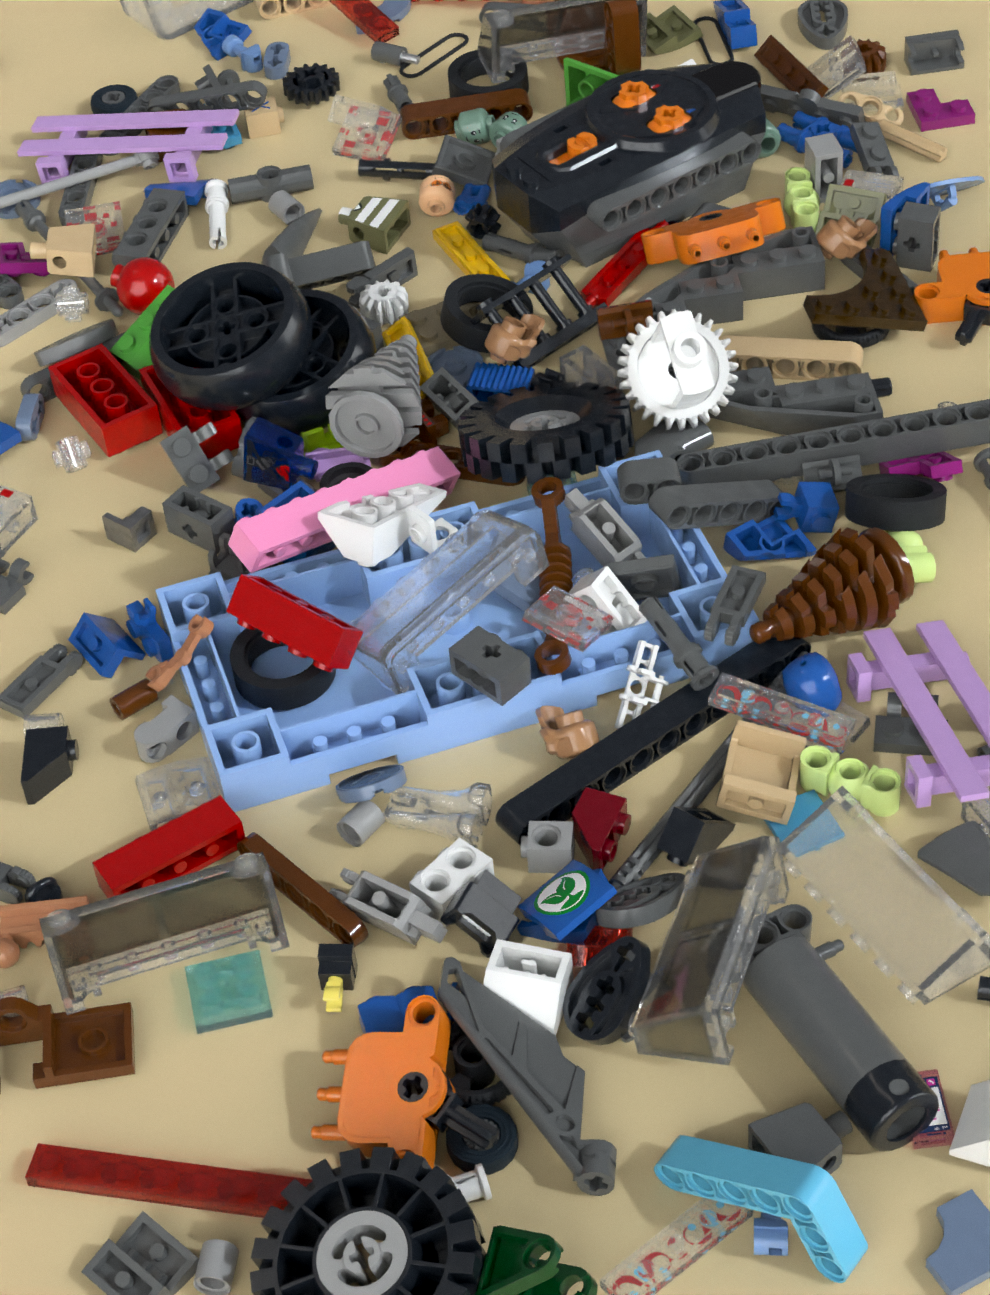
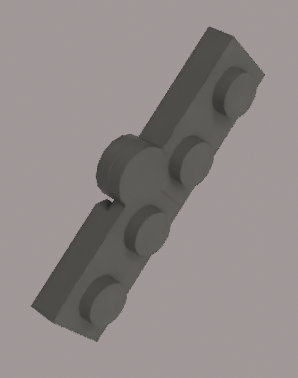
[759,84,866,129]

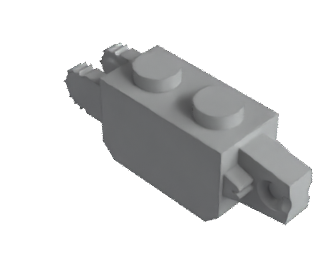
[564,488,646,567]
[329,868,448,945]

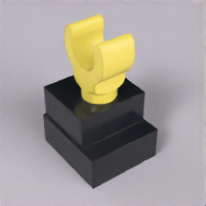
[317,944,358,1012]

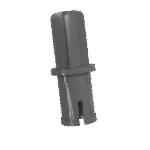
[383,74,413,112]

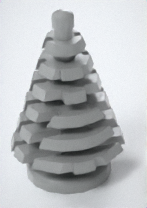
[325,334,422,458]

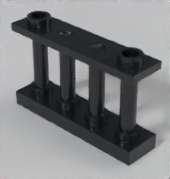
[471,254,608,369]

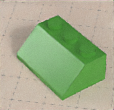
[563,57,619,106]
[109,285,174,380]

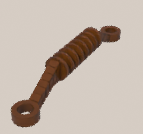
[531,477,574,675]

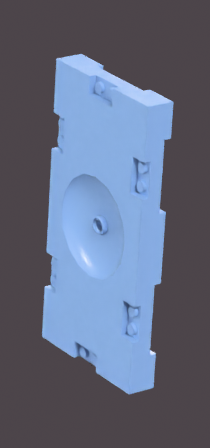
[155,450,759,812]

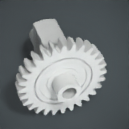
[617,309,739,431]

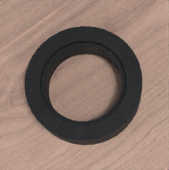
[448,48,529,111]
[440,274,533,353]
[845,474,947,531]
[230,628,336,710]

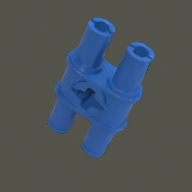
[777,111,857,168]

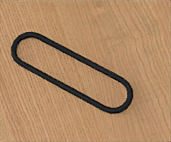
[694,16,734,66]
[399,33,469,78]

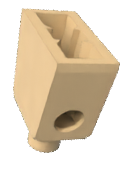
[30,224,97,277]

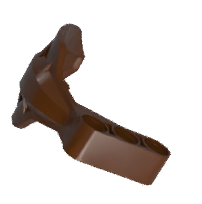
[546,0,641,76]

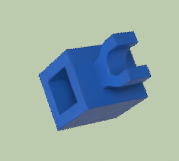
[773,482,840,533]

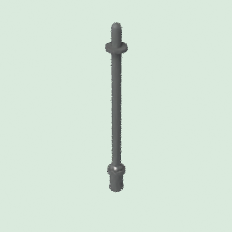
[15,200,124,317]

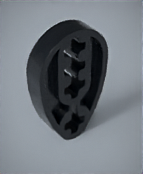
[563,936,651,1045]

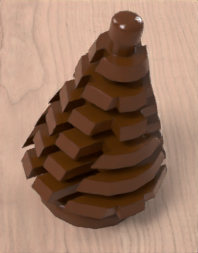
[749,527,915,644]

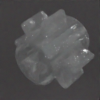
[55,286,89,323]
[52,436,92,473]

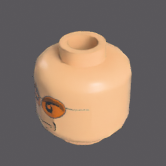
[418,175,456,217]

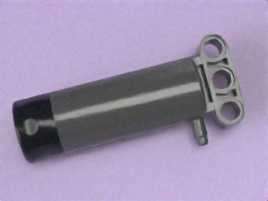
[710,904,939,1151]

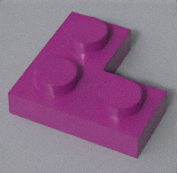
[906,89,976,132]
[0,242,50,277]
[879,451,963,482]

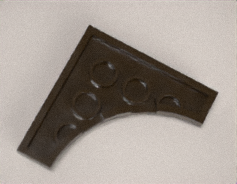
[803,248,928,332]

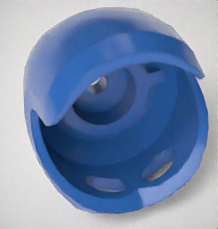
[782,652,842,718]

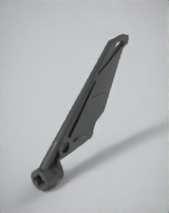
[438,957,617,1196]

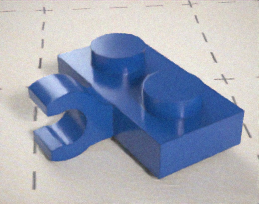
[126,598,174,663]

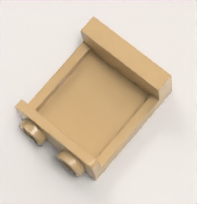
[716,720,807,825]

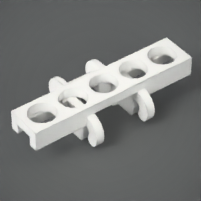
[614,640,669,729]

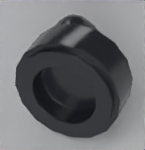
[25,877,63,903]

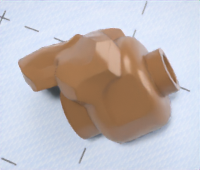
[816,215,878,260]
[484,314,545,364]
[535,706,600,760]

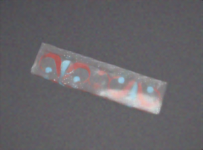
[708,672,855,752]
[600,1198,753,1295]

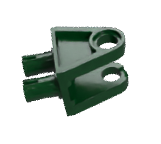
[476,1225,598,1295]

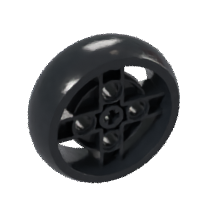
[149,262,313,411]
[235,289,377,437]

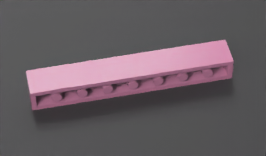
[228,446,461,573]

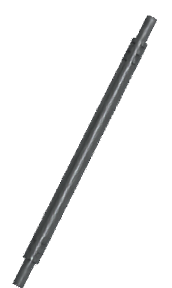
[609,651,808,888]

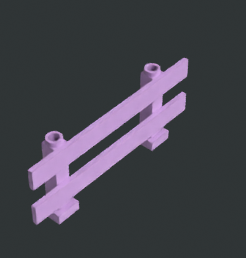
[17,109,240,184]
[846,620,990,808]

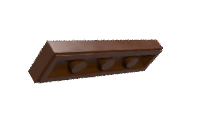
[754,35,829,97]

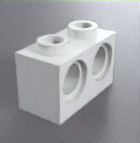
[564,566,647,637]
[409,838,495,928]

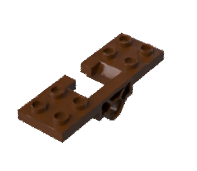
[0,997,135,1094]

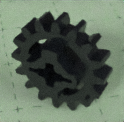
[282,63,340,106]

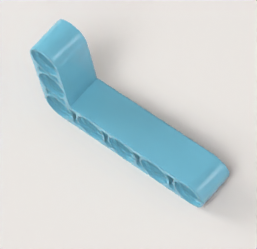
[654,1135,868,1283]

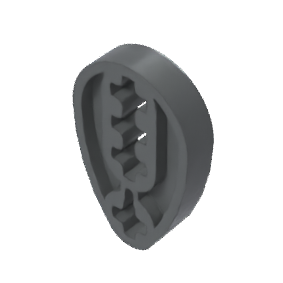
[798,0,848,50]
[34,319,119,367]
[595,873,688,929]

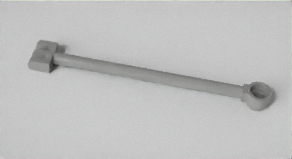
[0,152,160,209]

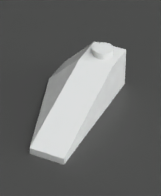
[318,483,447,567]

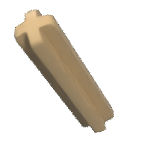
[878,119,948,162]

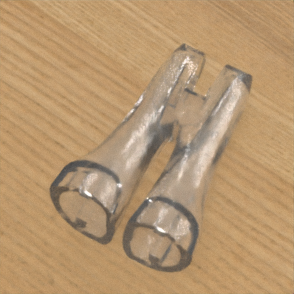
[383,782,492,848]

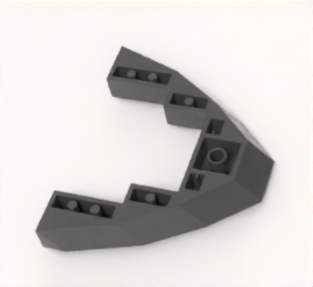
[602,226,883,435]

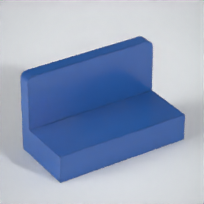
[68,612,146,678]

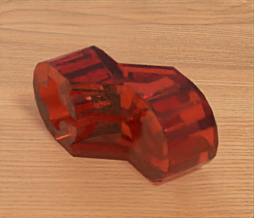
[566,926,633,967]

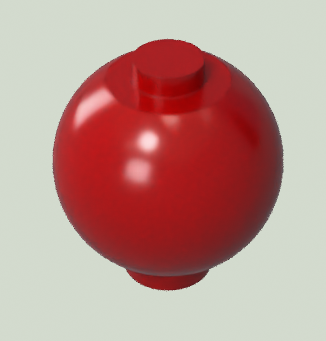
[110,257,175,315]

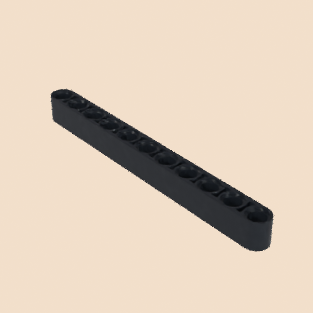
[495,636,811,845]

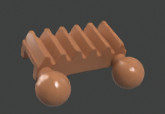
[0,896,95,969]

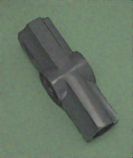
[227,164,314,204]

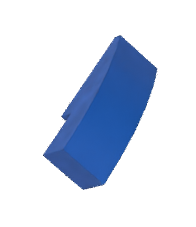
[713,0,758,49]

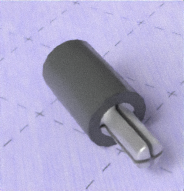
[371,41,420,66]

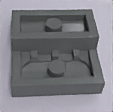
[81,1211,199,1295]

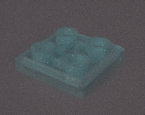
[185,950,273,1034]

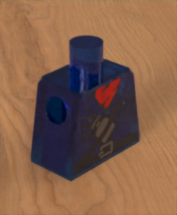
[243,417,319,490]

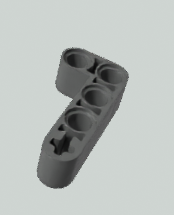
[261,241,376,290]

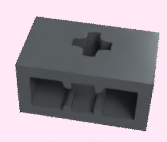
[892,201,941,272]
[420,367,479,430]
[162,485,235,554]
[449,626,532,706]

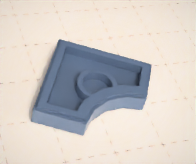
[926,1189,990,1295]

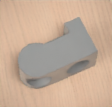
[134,695,200,763]

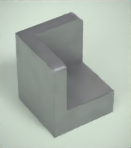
[102,506,157,553]

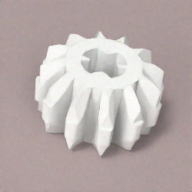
[359,279,409,326]

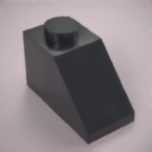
[20,726,79,805]
[657,807,736,867]

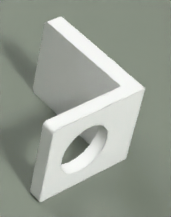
[407,505,463,556]

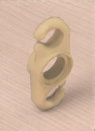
[837,91,904,126]

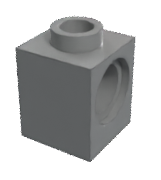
[520,821,575,873]

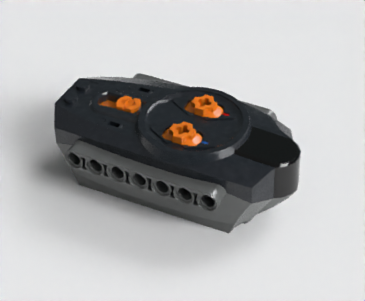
[492,61,766,268]

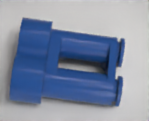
[453,183,491,215]

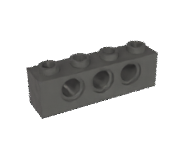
[112,188,189,266]

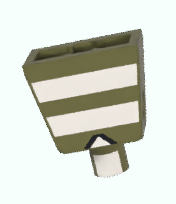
[338,196,411,254]

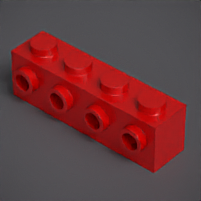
[226,574,363,672]
[92,795,245,914]

